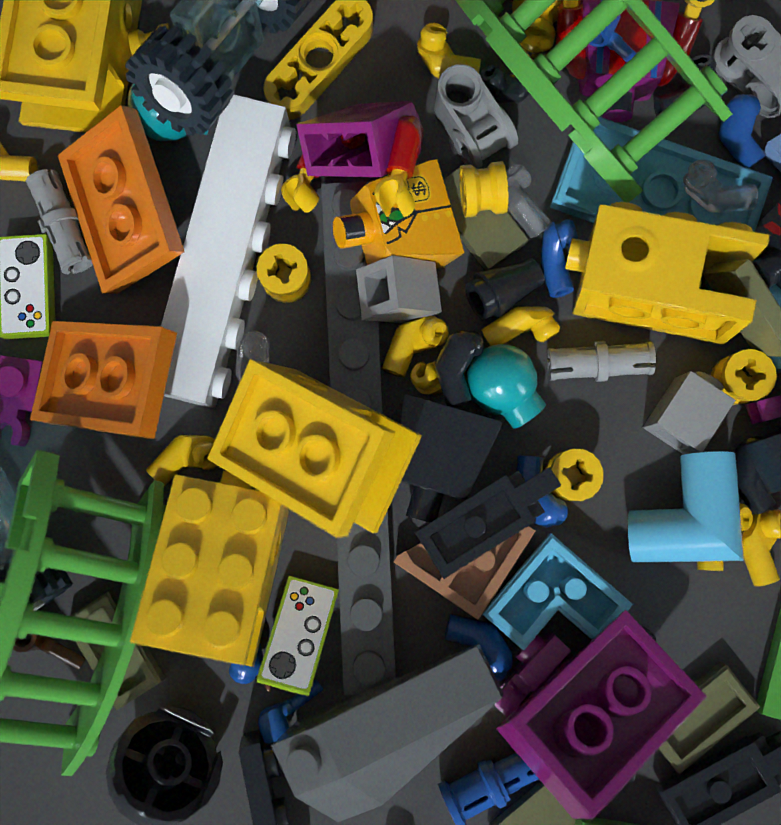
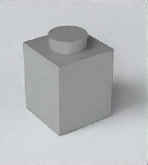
[356,255,442,324]
[642,371,736,455]

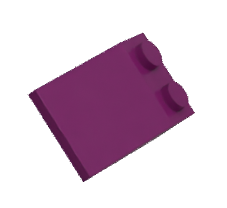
[496,610,707,819]

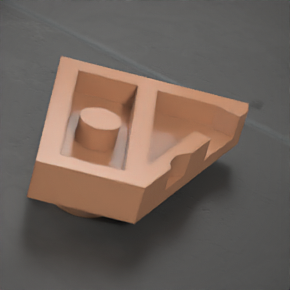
[394,526,536,620]

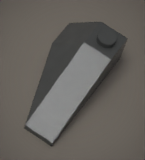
[271,643,504,822]

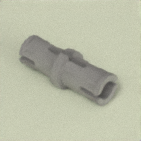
[26,169,93,274]
[547,341,656,382]

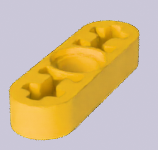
[264,0,373,120]

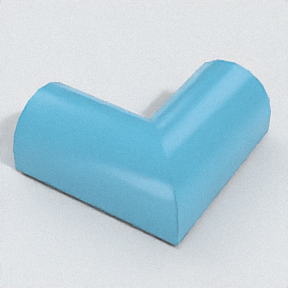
[628,452,744,562]
[482,533,633,650]

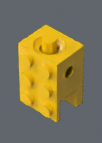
[0,0,142,133]
[565,202,769,345]
[207,359,422,538]
[130,471,289,667]

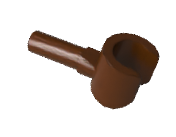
[12,634,86,670]

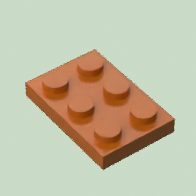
[58,105,185,294]
[30,321,177,439]

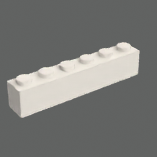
[161,95,296,409]

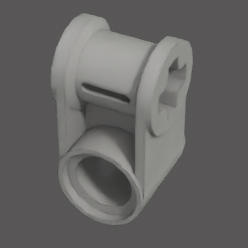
[712,15,781,118]
[434,64,518,169]

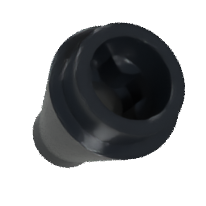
[465,258,544,320]

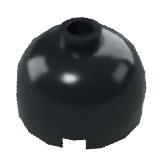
[105,706,223,825]

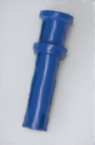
[437,752,539,825]

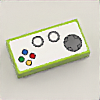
[0,234,55,339]
[257,576,339,697]

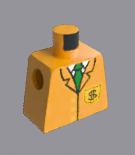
[333,159,465,269]

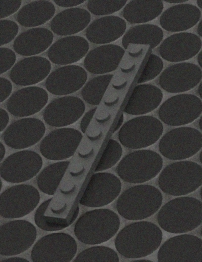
[321,181,396,695]

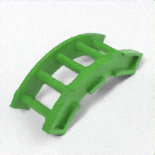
[455,0,733,203]
[0,449,167,776]

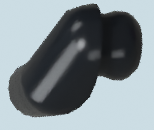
[480,53,539,103]

